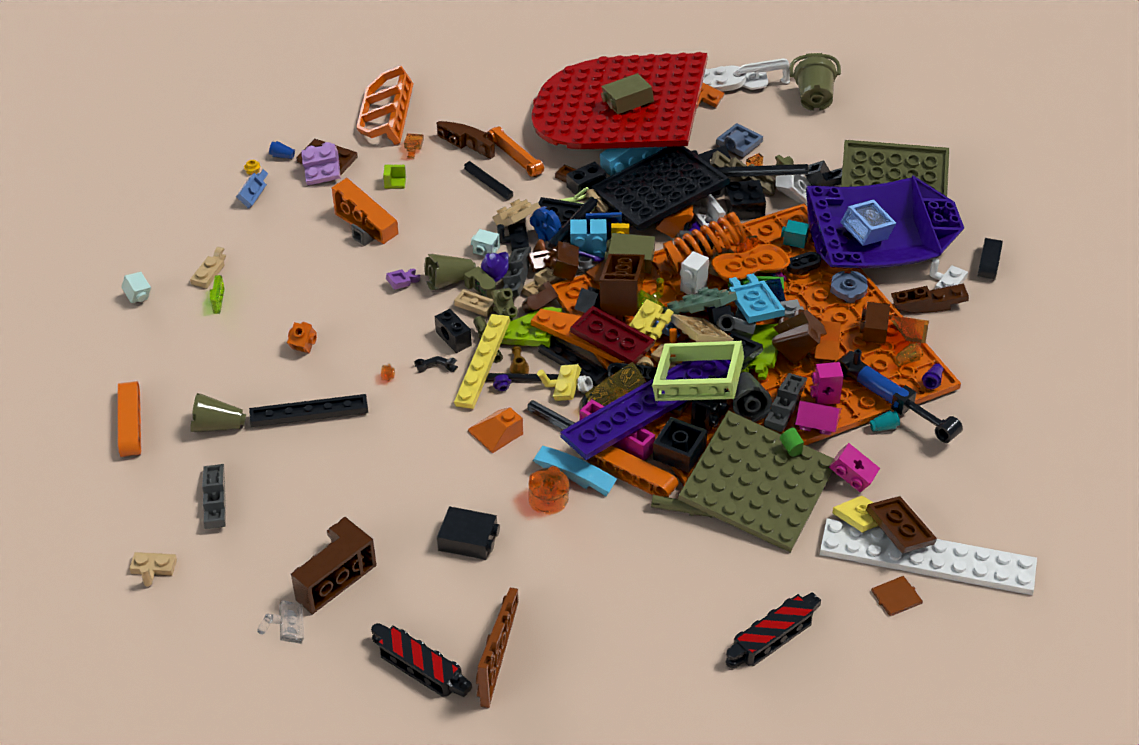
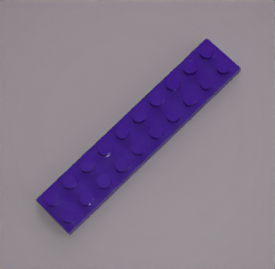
[560,360,731,460]

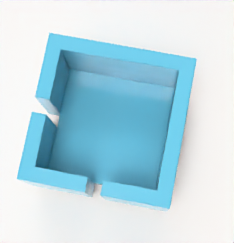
[570,219,607,261]

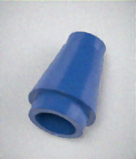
[269,141,295,159]

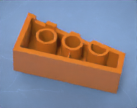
[331,178,399,244]

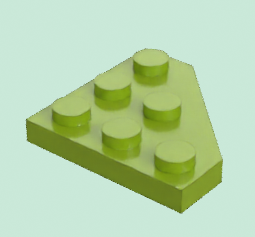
[501,307,562,347]

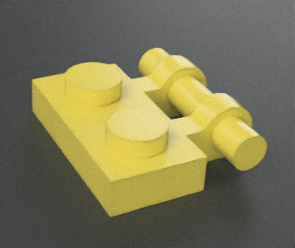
[629,299,674,341]

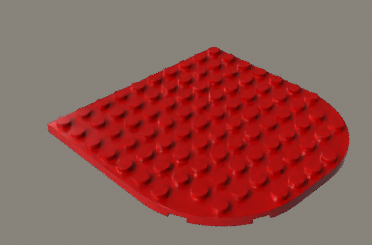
[531,52,708,149]

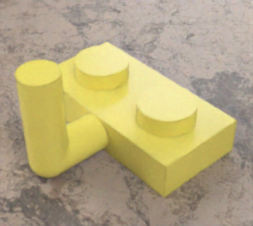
[537,364,581,401]

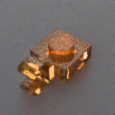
[404,133,424,159]

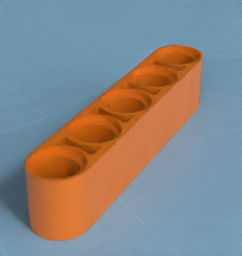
[118,381,141,457]
[586,445,679,497]

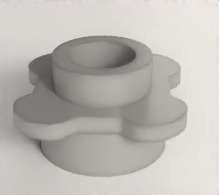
[578,256,594,271]

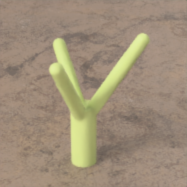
[560,187,595,211]

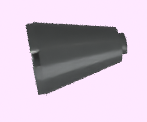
[733,372,772,422]

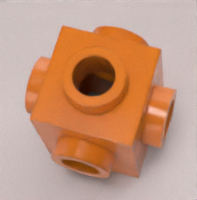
[287,322,317,353]

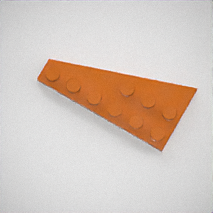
[531,309,650,364]

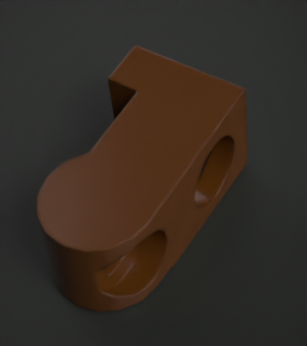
[522,281,559,314]

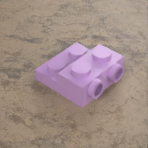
[301,142,341,185]

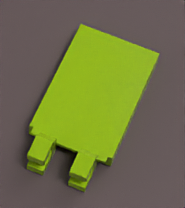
[741,324,778,380]

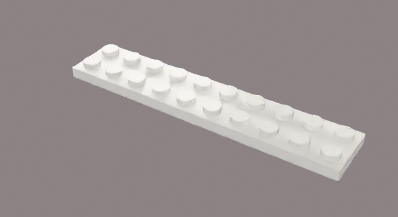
[820,518,1037,596]

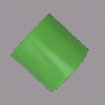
[779,427,804,456]

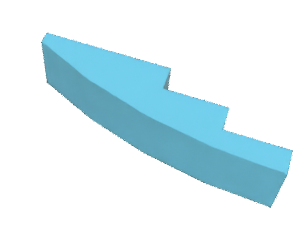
[533,446,617,496]

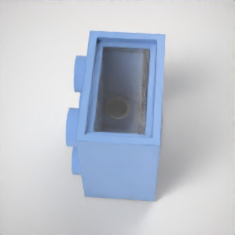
[841,200,896,246]

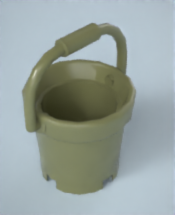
[789,53,841,111]

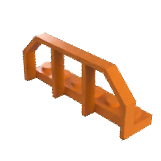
[356,66,414,145]

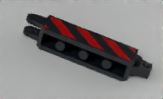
[726,592,821,669]
[371,623,472,697]

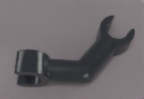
[414,356,458,373]

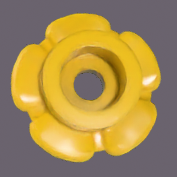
[244,160,261,175]

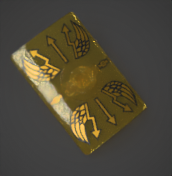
[585,362,646,406]

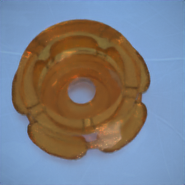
[381,363,395,382]

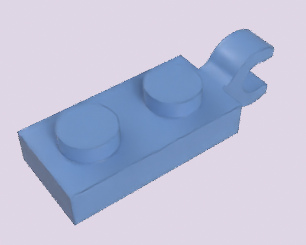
[236,169,268,208]

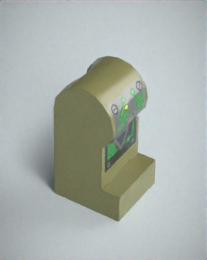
[464,266,496,299]

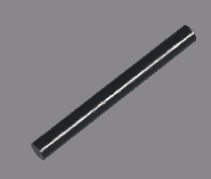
[486,373,559,381]

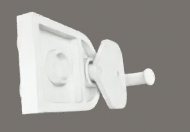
[703,58,790,92]

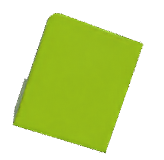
[383,165,406,189]

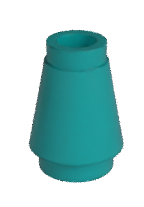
[869,410,900,432]

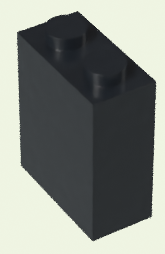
[437,506,500,560]

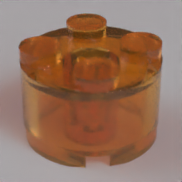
[528,466,569,515]

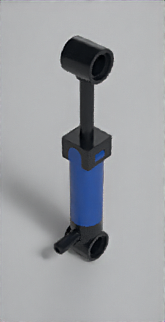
[836,349,963,443]

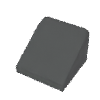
[351,224,374,246]

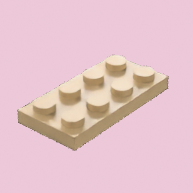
[670,314,733,342]

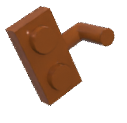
[527,239,552,272]

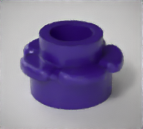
[493,374,512,391]

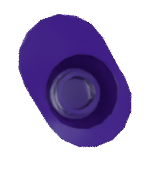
[481,252,509,282]

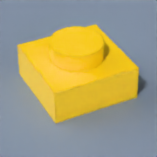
[611,223,629,236]

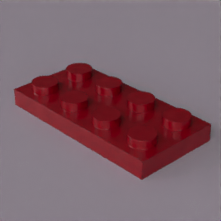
[570,306,655,365]

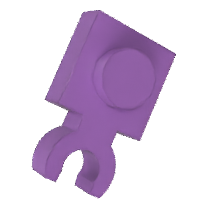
[386,268,421,290]

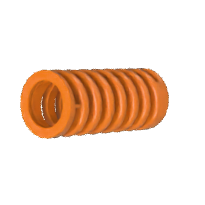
[663,212,747,274]

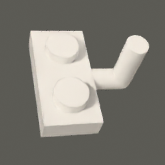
[930,258,968,289]

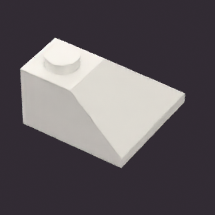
[775,175,812,206]

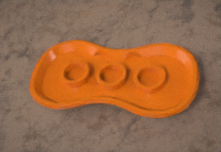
[711,244,790,282]

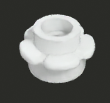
[576,375,593,394]

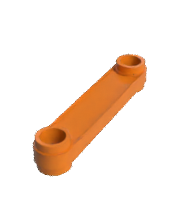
[487,126,544,177]

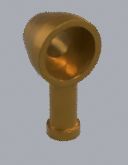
[510,346,529,374]

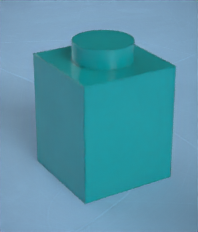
[781,220,809,249]

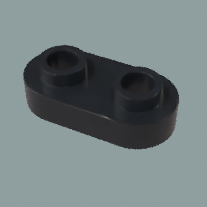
[786,252,821,275]

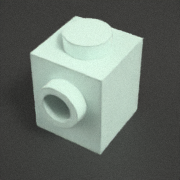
[471,229,500,256]
[121,272,151,303]

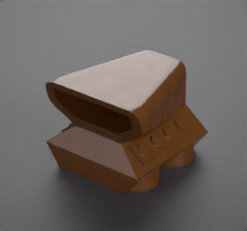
[772,309,827,364]

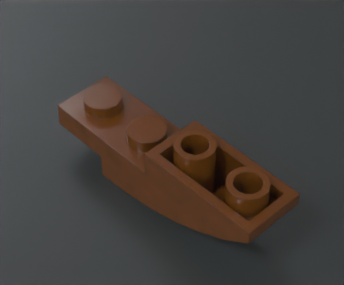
[436,121,495,159]
[891,283,969,313]

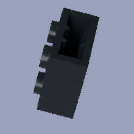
[691,375,729,434]

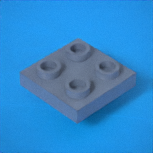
[716,123,763,157]

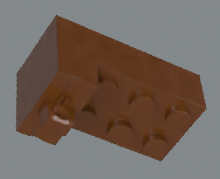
[600,254,645,322]
[291,517,377,615]

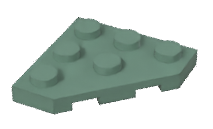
[662,287,737,315]

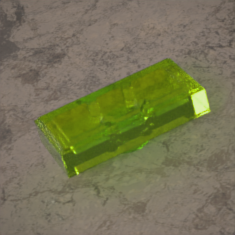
[210,275,225,314]

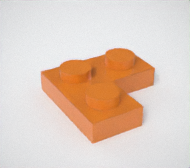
[697,83,724,108]

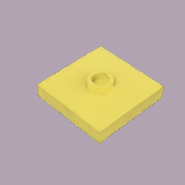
[832,495,878,533]

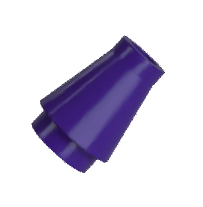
[922,364,943,389]

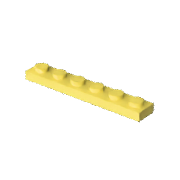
[454,314,510,409]

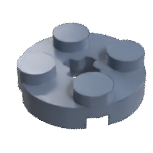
[830,271,868,303]

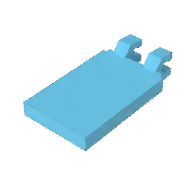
[729,273,785,323]

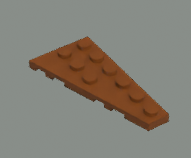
[476,587,519,708]

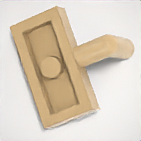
[129,552,177,587]

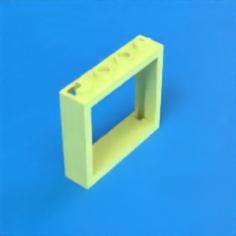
[652,341,744,401]

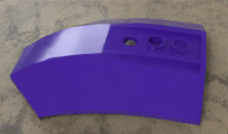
[806,175,964,268]

